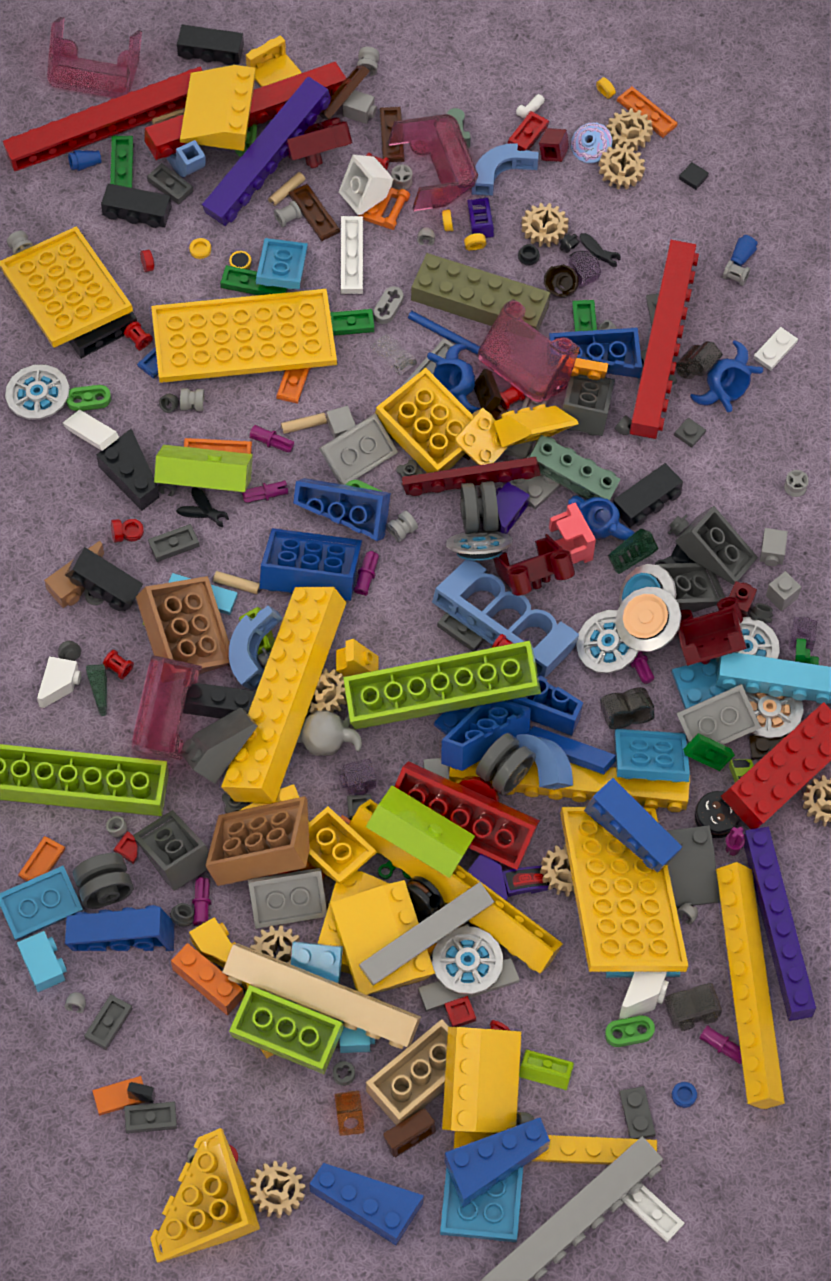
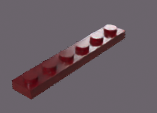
[402,457,541,496]

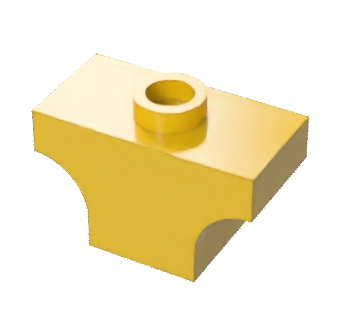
[336,639,379,677]

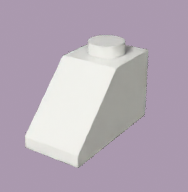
[37,656,81,708]

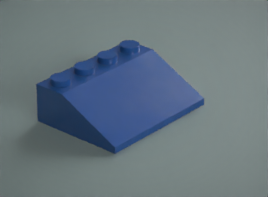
[259,528,362,601]

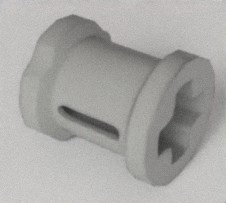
[274,201,302,228]
[723,260,751,286]

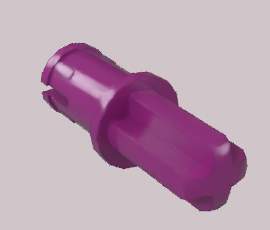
[249,425,294,453]
[242,480,288,503]
[353,551,379,596]
[630,651,654,684]
[725,827,745,856]
[192,877,211,926]
[699,1025,742,1064]

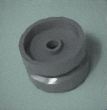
[460,481,498,534]
[476,733,536,795]
[72,853,134,909]

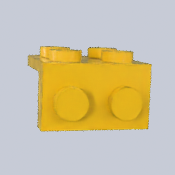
[246,35,302,87]
[455,408,508,465]

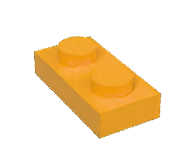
[561,356,608,380]

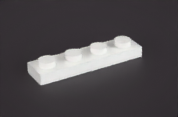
[341,216,363,294]

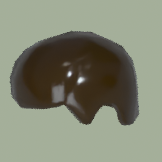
[544,264,579,298]

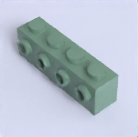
[528,435,621,501]

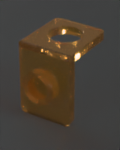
[334,1090,365,1136]

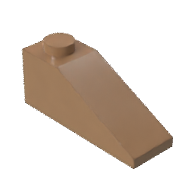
[44,541,104,608]

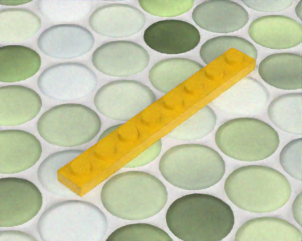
[454,1131,657,1165]

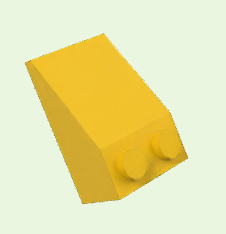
[307,806,377,885]

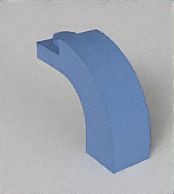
[167,140,206,177]
[472,144,539,196]
[229,605,283,691]
[516,734,573,790]

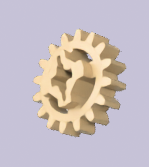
[607,108,653,151]
[598,144,645,190]
[522,203,568,247]
[307,668,347,714]
[802,775,831,827]
[540,844,575,897]
[250,925,300,964]
[249,1161,305,1218]

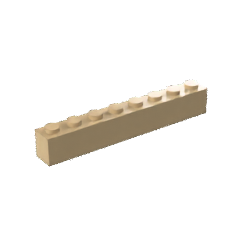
[222,943,421,1049]

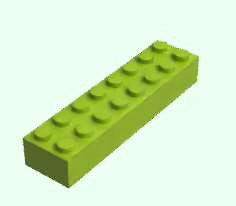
[343,641,541,730]
[0,744,169,816]

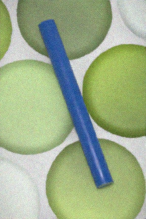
[408,311,488,358]

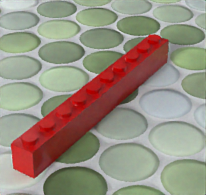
[145,61,346,160]
[3,66,203,172]
[630,239,699,439]

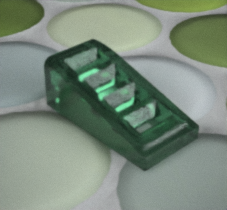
[607,528,659,574]
[86,664,107,716]

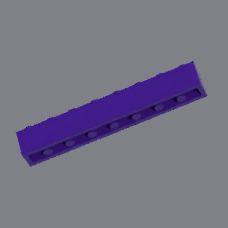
[202,76,331,226]
[744,826,816,1021]

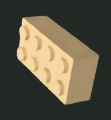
[366,1019,449,1125]

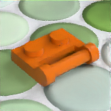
[358,188,410,230]

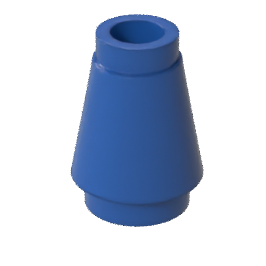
[68,150,101,172]
[730,235,758,266]

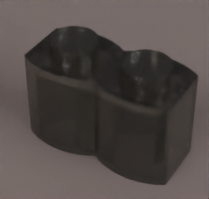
[676,341,723,379]
[600,687,655,729]
[664,983,722,1031]

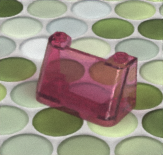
[477,299,580,402]

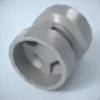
[357,47,379,76]
[180,388,205,411]
[386,511,418,542]

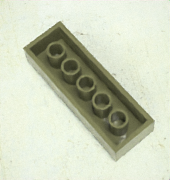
[411,253,551,340]

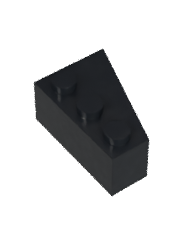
[96,429,159,511]

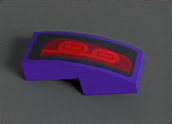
[503,866,555,897]

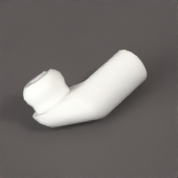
[516,94,544,119]

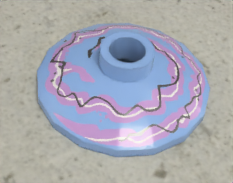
[571,123,613,163]

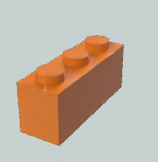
[171,943,244,1016]

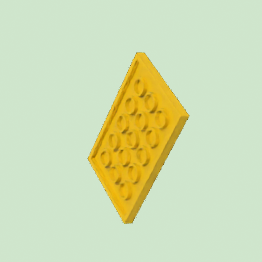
[0,226,133,348]

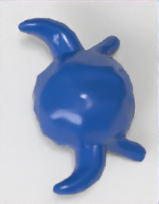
[690,340,763,413]
[427,344,480,414]
[568,495,636,541]

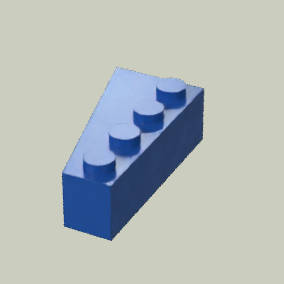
[547,328,643,378]
[293,478,391,541]
[508,675,583,736]
[441,700,531,771]
[584,778,682,873]
[65,905,175,951]
[444,1118,550,1208]
[309,1163,424,1245]

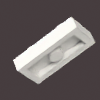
[753,327,798,371]

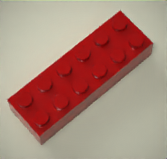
[720,702,831,829]
[394,761,540,870]

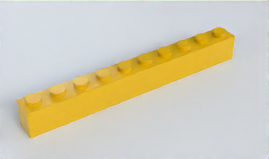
[449,761,690,812]
[349,799,563,974]
[716,862,785,1109]

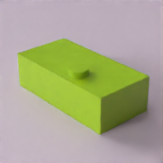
[154,445,253,492]
[366,785,475,878]
[229,985,344,1074]

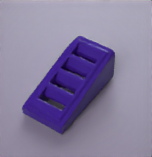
[467,198,494,238]

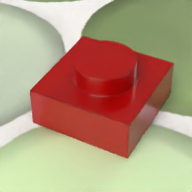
[444,996,476,1027]

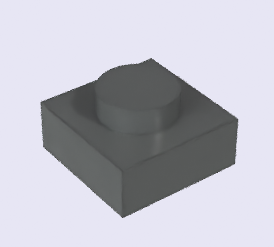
[674,417,706,448]

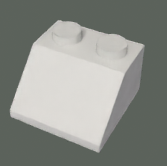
[339,155,393,215]
[619,972,669,1020]

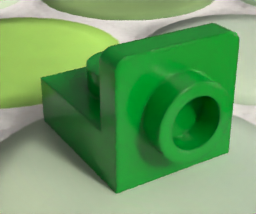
[795,638,819,665]

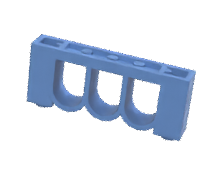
[432,560,579,678]

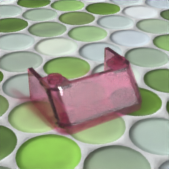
[47,17,142,98]
[388,114,478,211]
[132,655,202,760]

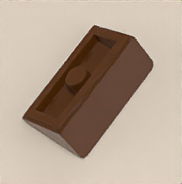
[383,1109,436,1157]

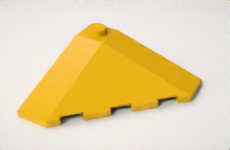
[150,1128,260,1263]

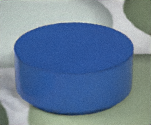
[672,1082,697,1108]

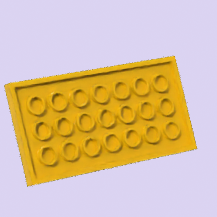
[151,289,337,383]
[560,807,688,972]

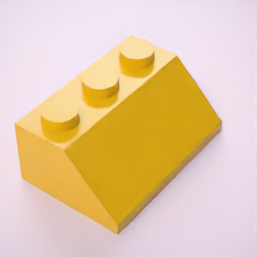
[494,404,579,448]

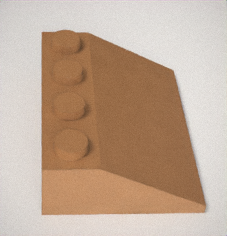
[136,576,230,683]
[205,796,310,886]

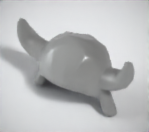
[297,711,362,756]

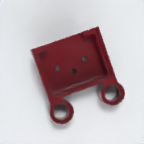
[286,117,352,168]
[493,534,575,596]
[677,596,747,666]

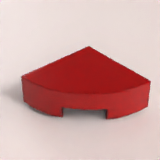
[113,831,138,864]

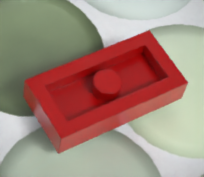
[508,111,549,151]

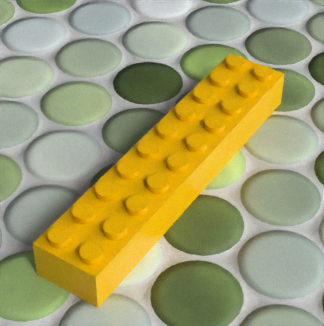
[221,587,346,803]

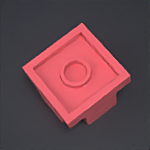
[549,503,596,564]

